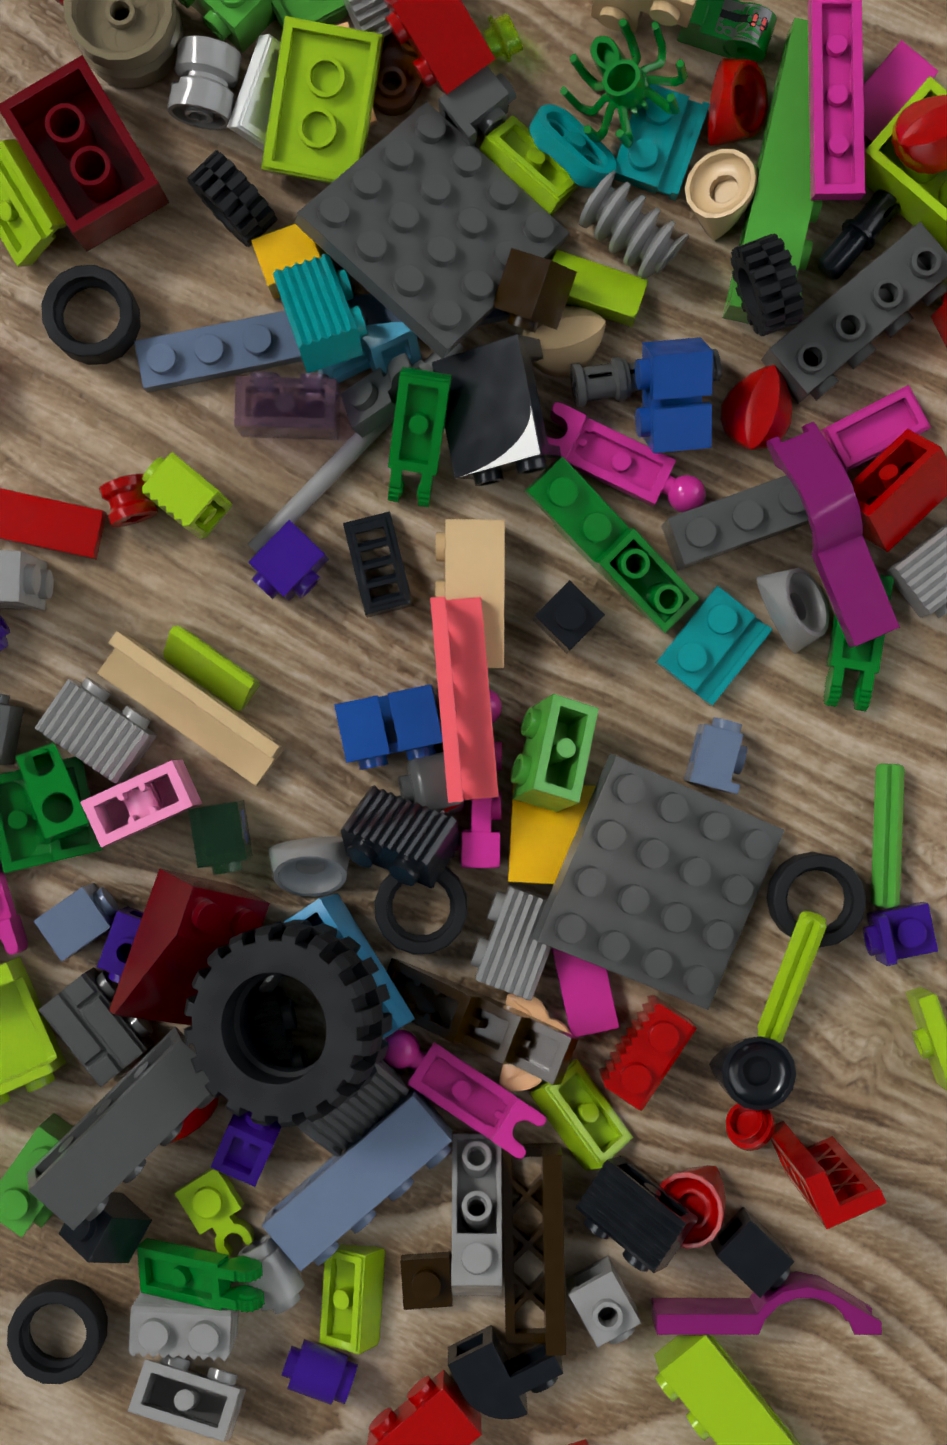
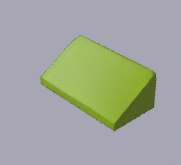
[479,115,579,216]
[553,250,648,327]
[163,625,261,711]
[530,1058,633,1171]
[319,1244,385,1354]

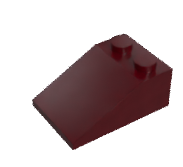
[109,868,270,1026]

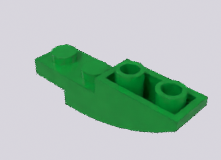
[524,456,700,633]

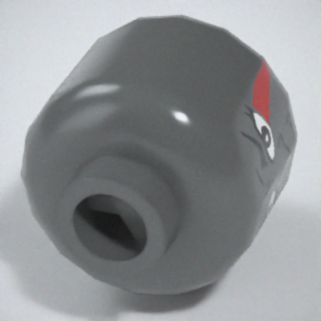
[398,751,466,815]

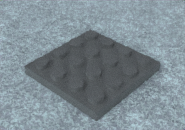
[295,101,570,359]
[532,754,784,1010]

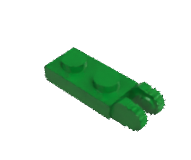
[388,367,452,508]
[823,574,894,712]
[137,1238,265,1313]

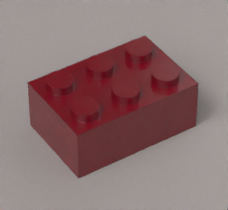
[0,55,170,252]

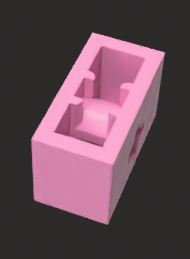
[81,760,203,847]

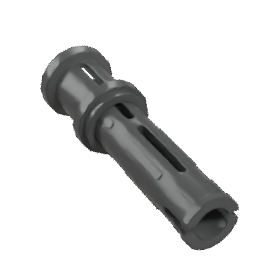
[570,349,722,408]

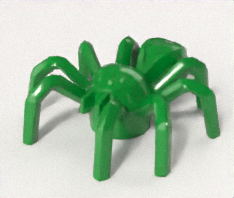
[560,18,688,149]

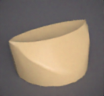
[685,149,758,240]
[522,305,606,378]

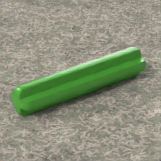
[871,763,905,908]

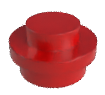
[726,1103,775,1151]

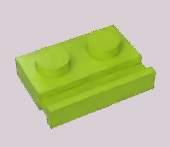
[0,139,67,267]

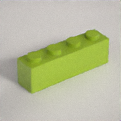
[654,1335,801,1445]

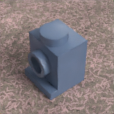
[684,717,747,794]

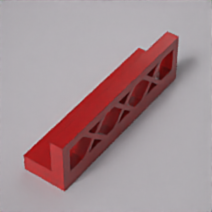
[770,1121,887,1229]

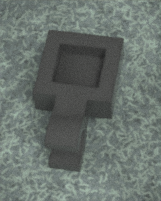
[341,353,422,438]

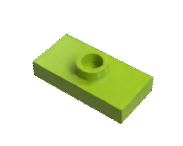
[905,987,947,1091]

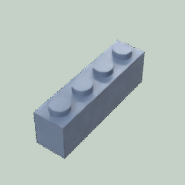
[262,1088,453,1272]

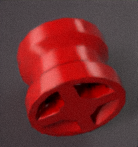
[99,474,158,527]

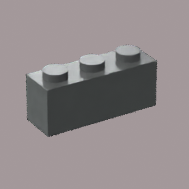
[661,475,809,571]

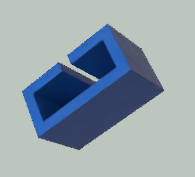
[635,337,713,453]
[334,684,443,770]

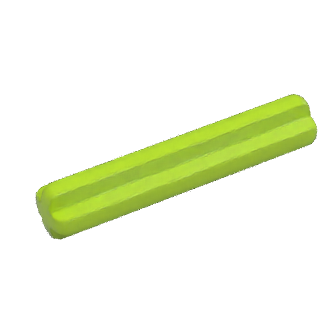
[757,911,827,1043]

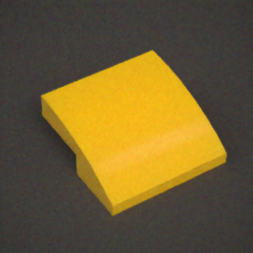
[508,783,596,884]

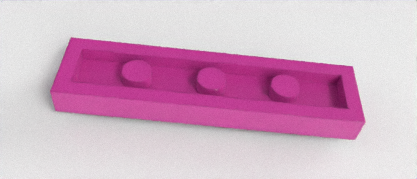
[807,0,865,201]

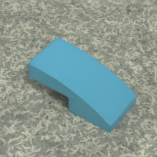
[318,322,422,388]

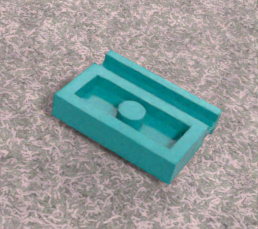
[614,84,710,201]
[655,585,773,706]

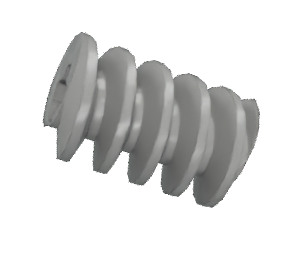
[579,170,689,279]

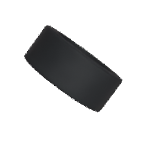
[41,265,141,365]
[766,852,866,948]
[374,866,467,955]
[7,1279,108,1384]

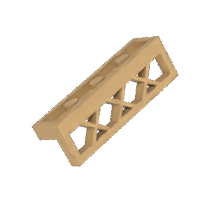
[97,631,286,786]

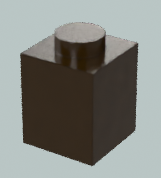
[493,248,577,333]

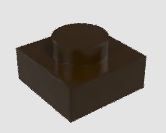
[400,1251,453,1310]

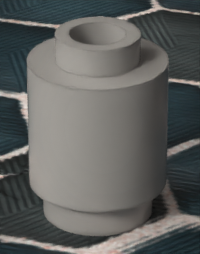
[238,1234,305,1314]

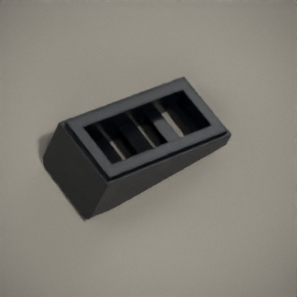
[343,511,414,618]

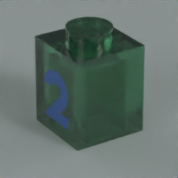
[188,800,253,875]

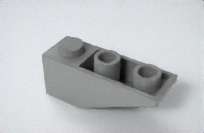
[451,1134,502,1296]

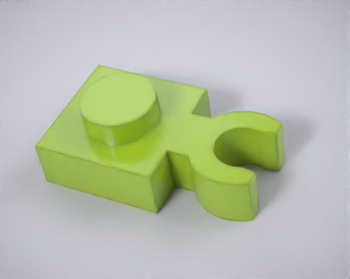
[174,1168,255,1257]

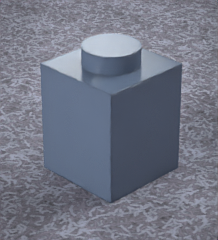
[34,883,119,962]

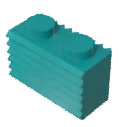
[273,254,368,374]

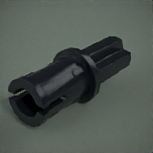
[818,189,901,280]

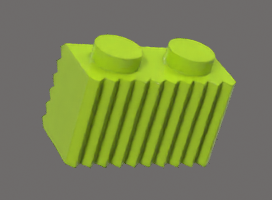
[142,452,233,539]

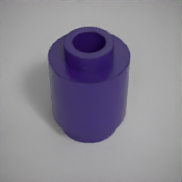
[281,1339,358,1405]

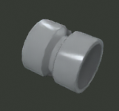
[167,36,242,130]

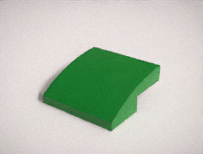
[0,756,103,873]

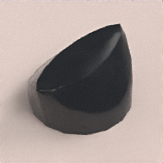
[709,1036,796,1111]

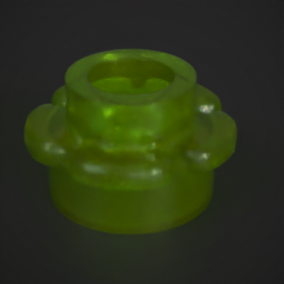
[482,12,523,63]

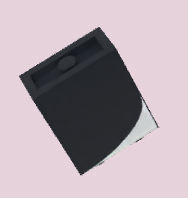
[432,334,561,486]

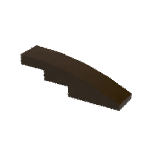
[386,958,579,1085]

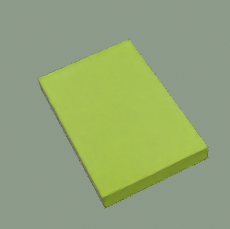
[261,16,384,184]

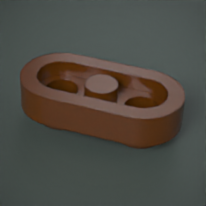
[373,33,424,116]

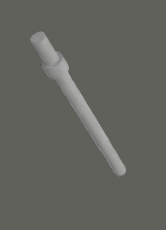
[248,343,464,553]

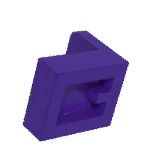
[863,902,938,966]
[211,1111,282,1187]

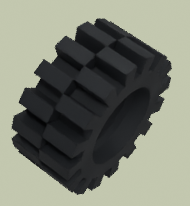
[187,150,278,247]
[731,233,805,336]

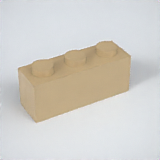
[435,519,505,670]

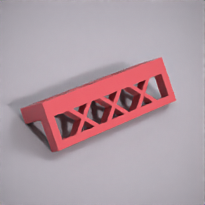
[430,596,499,803]

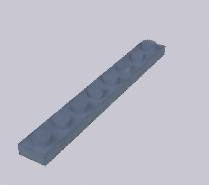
[134,293,510,393]

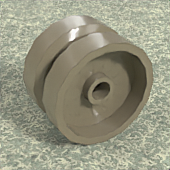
[63,0,184,88]

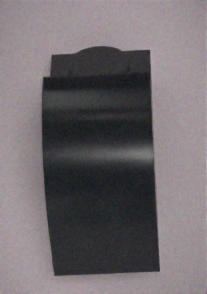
[447,1325,564,1419]

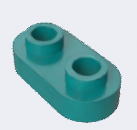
[529,104,617,188]

